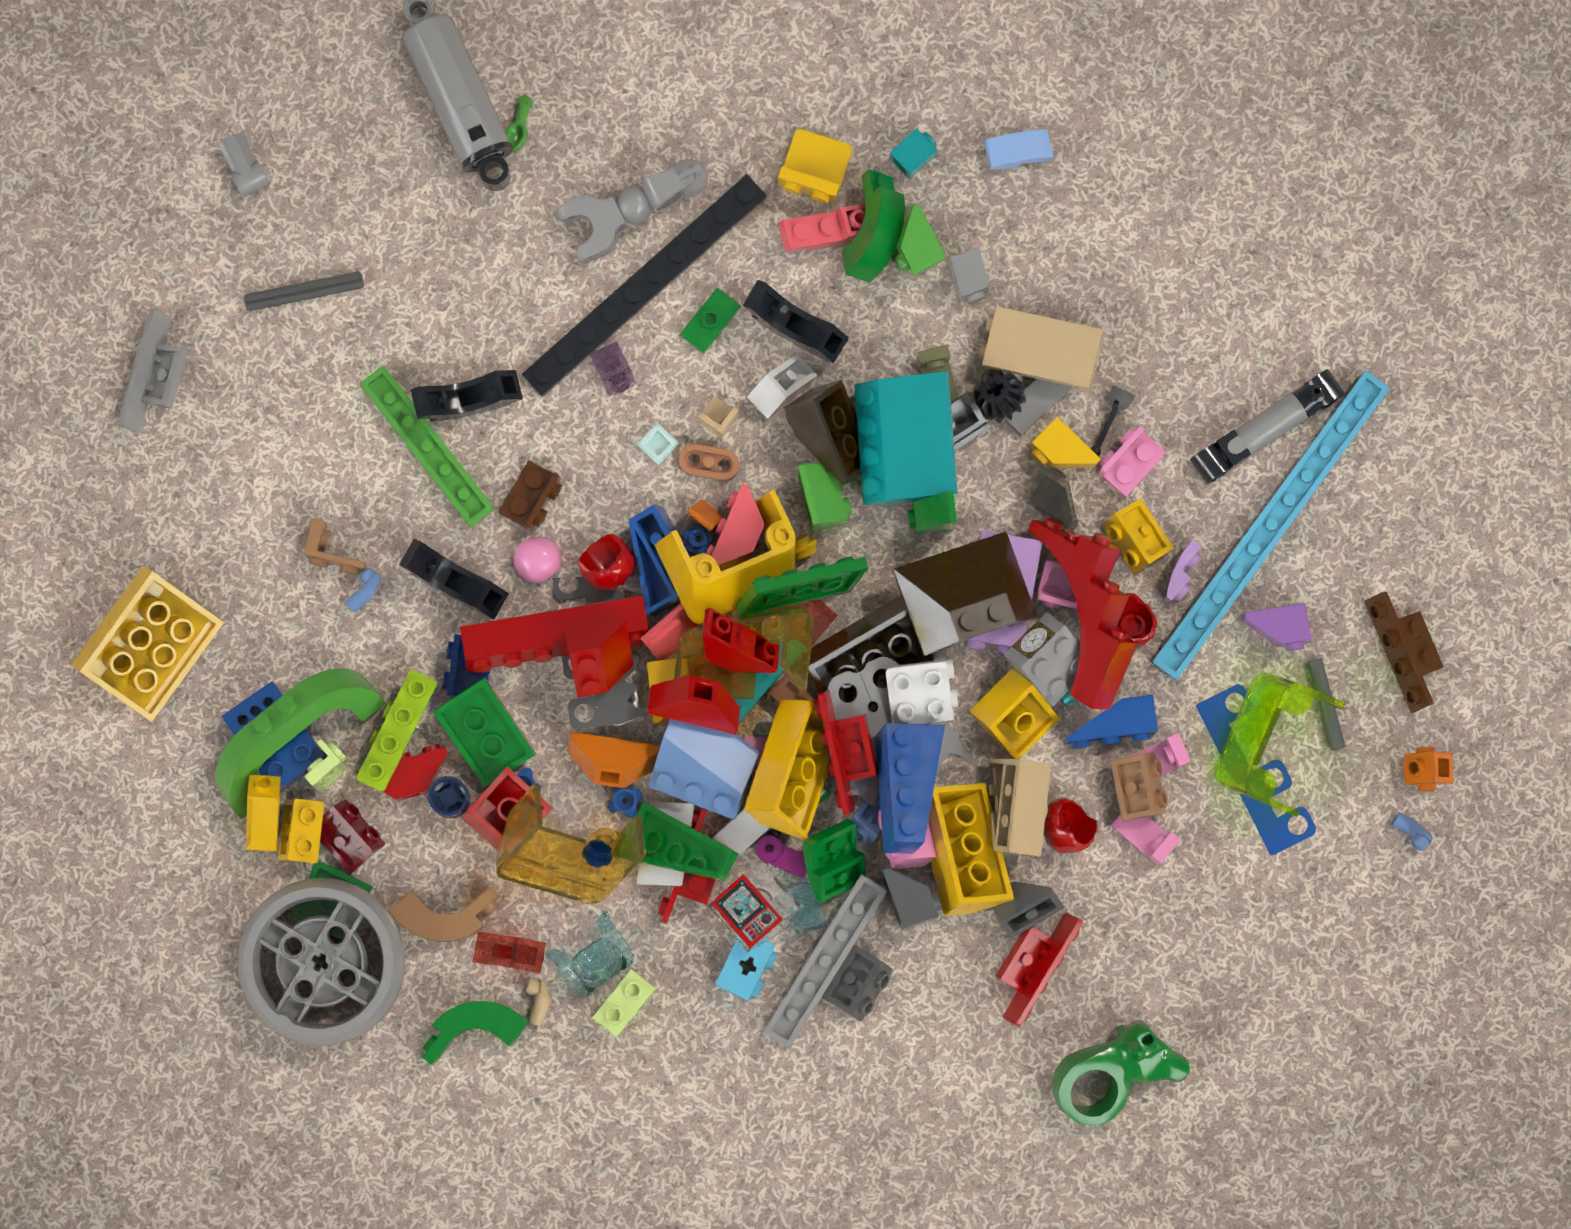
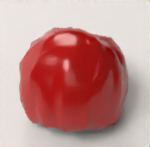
[578,533,636,591]
[1117,593,1157,648]
[1043,797,1098,854]

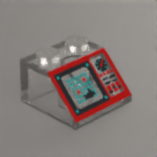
[708,862,803,952]

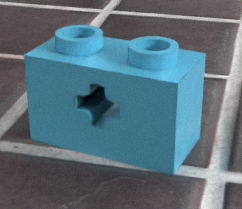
[715,929,778,1002]

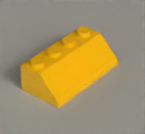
[744,700,829,839]
[929,783,1014,917]

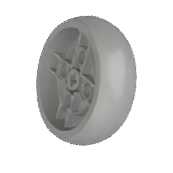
[238,878,405,1046]

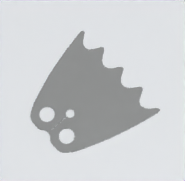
[827,657,969,816]

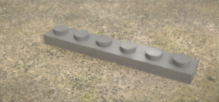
[763,874,887,1049]

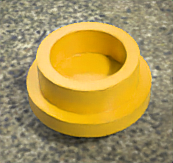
[795,534,817,560]

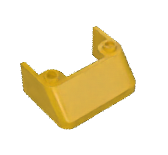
[654,490,796,624]

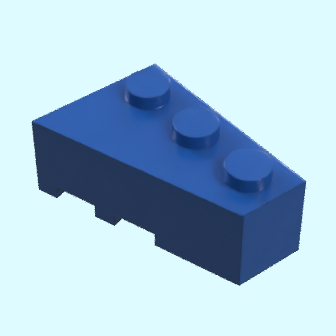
[628,504,691,616]

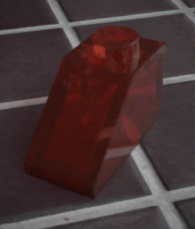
[473,932,546,974]

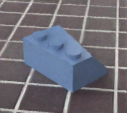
[648,719,760,820]

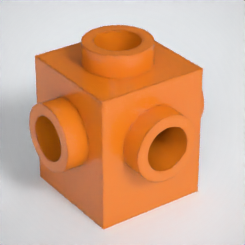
[1403,747,1453,791]

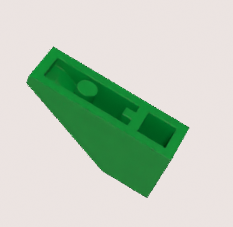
[907,491,957,535]

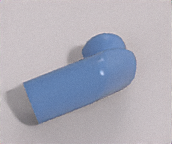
[346,568,381,612]
[1391,812,1432,851]

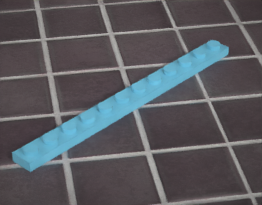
[1152,370,1390,681]

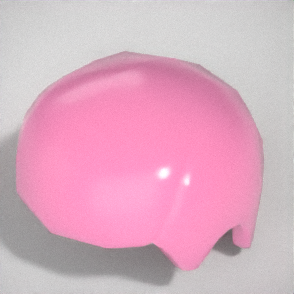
[513,537,562,583]

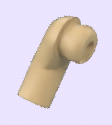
[525,978,551,1026]

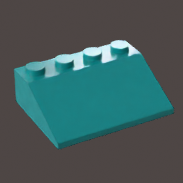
[854,372,958,507]

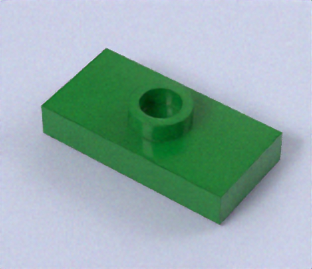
[680,287,741,354]

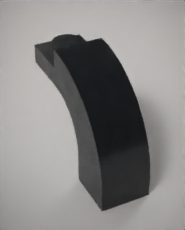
[742,280,849,363]
[410,370,523,422]
[399,539,509,620]

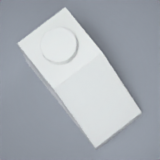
[747,354,818,419]

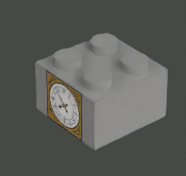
[1003,613,1080,707]

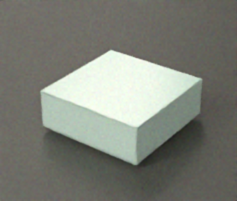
[637,423,680,466]

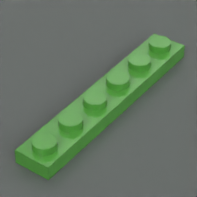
[359,365,495,528]

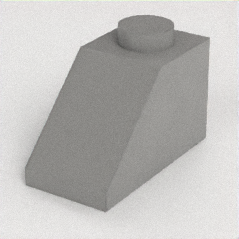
[947,247,990,304]

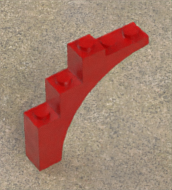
[1028,518,1138,710]

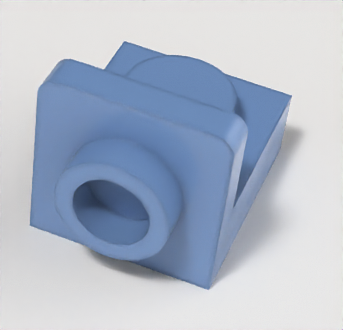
[851,795,881,846]

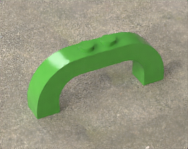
[215,668,386,820]

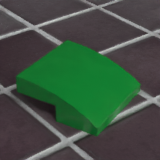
[803,819,866,903]

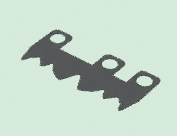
[552,577,647,729]

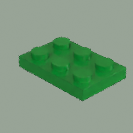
[433,677,536,788]

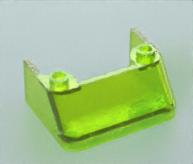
[1214,673,1346,817]

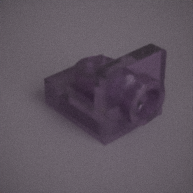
[589,341,636,396]

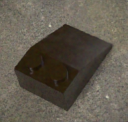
[784,380,861,485]

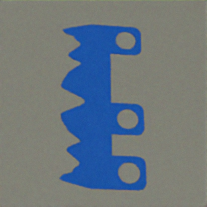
[1196,684,1316,856]

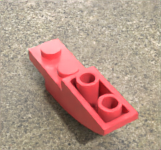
[778,204,866,252]

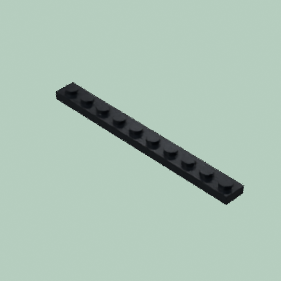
[522,174,767,398]

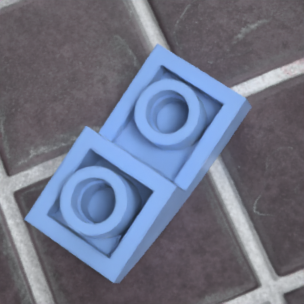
[984,129,1054,170]

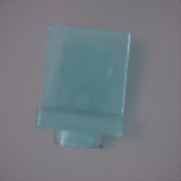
[786,882,827,934]

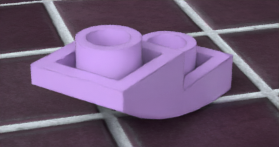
[1164,540,1202,604]

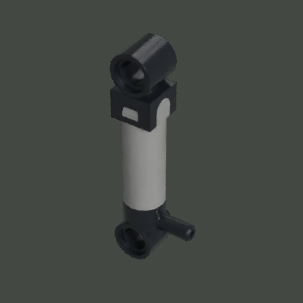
[1190,369,1345,485]

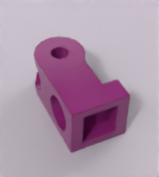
[756,835,807,879]

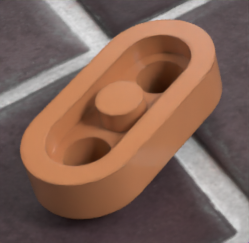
[679,444,739,481]

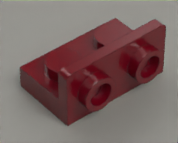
[320,799,385,875]

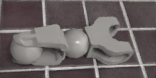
[556,159,708,263]

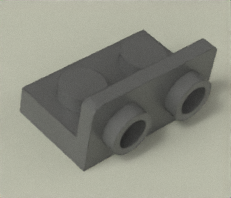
[822,945,893,1022]

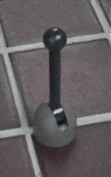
[1090,386,1134,457]

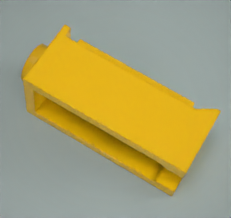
[245,775,281,852]

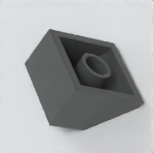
[881,868,942,931]

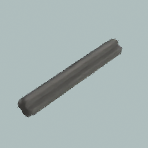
[244,271,364,311]

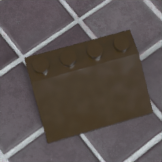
[798,596,953,712]

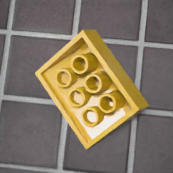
[71,565,224,722]

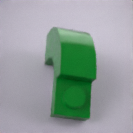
[842,169,905,283]
[422,1001,530,1066]

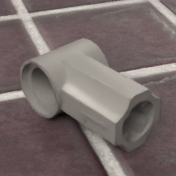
[218,133,270,198]

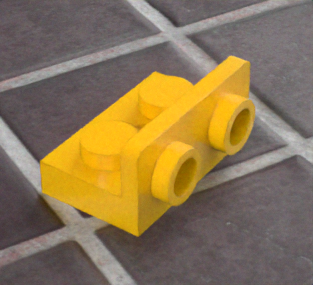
[1102,498,1174,574]
[278,798,324,863]

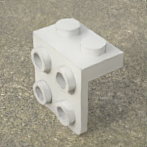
[886,651,959,724]

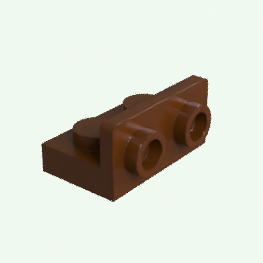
[499,460,563,532]

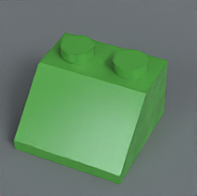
[891,203,947,275]
[797,462,852,533]

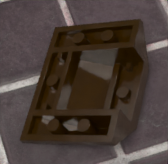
[892,531,1038,657]

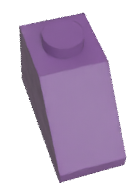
[1242,603,1311,651]

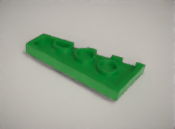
[615,801,739,881]

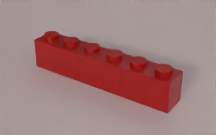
[460,596,649,673]

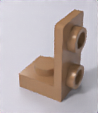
[304,518,367,575]

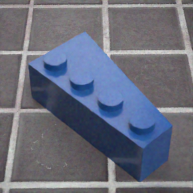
[875,723,945,854]

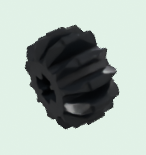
[973,370,1026,423]

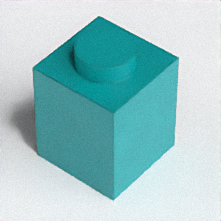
[889,128,937,180]

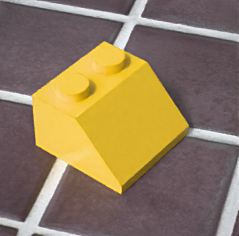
[969,668,1060,759]

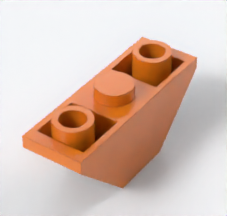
[568,731,660,788]

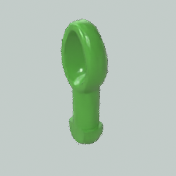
[506,95,532,152]

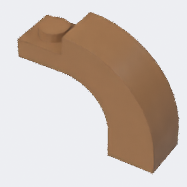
[388,886,500,942]

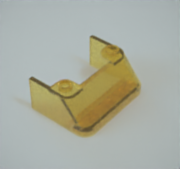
[674,607,814,691]
[496,784,645,904]

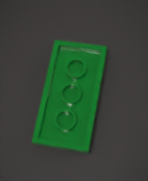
[736,556,869,618]

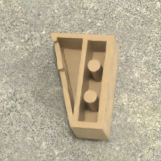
[987,758,1051,856]

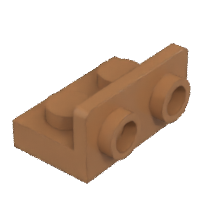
[1111,753,1168,821]

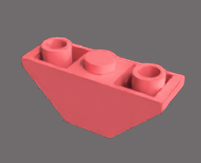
[706,483,765,571]

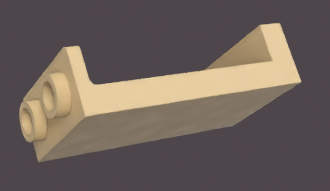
[978,306,1104,394]

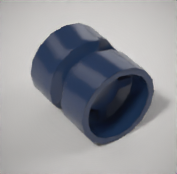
[428,776,471,819]

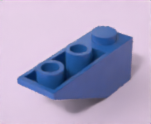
[1064,695,1158,749]

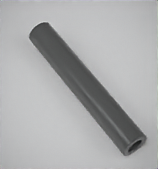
[1307,658,1346,751]

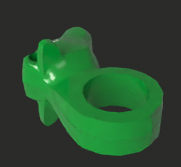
[1051,1020,1190,1126]

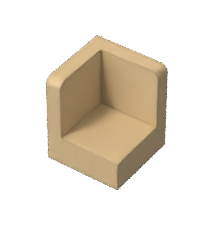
[697,396,740,439]

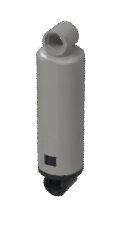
[402,0,513,191]

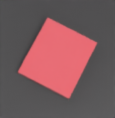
[640,603,700,661]

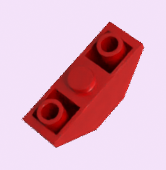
[702,607,780,673]
[647,675,740,735]
[356,744,449,801]

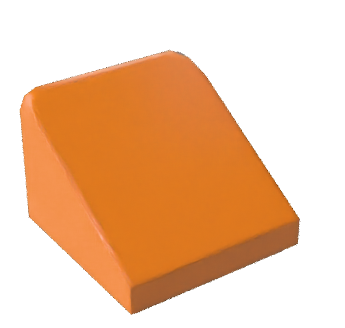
[688,499,724,533]

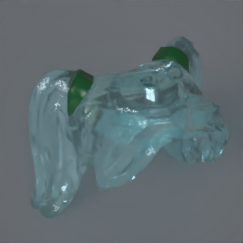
[546,911,633,997]

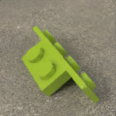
[356,669,438,792]

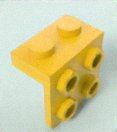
[778,129,852,203]

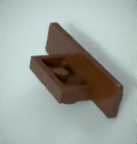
[1365,591,1444,713]

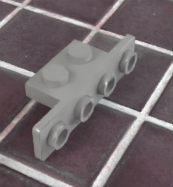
[118,309,188,433]

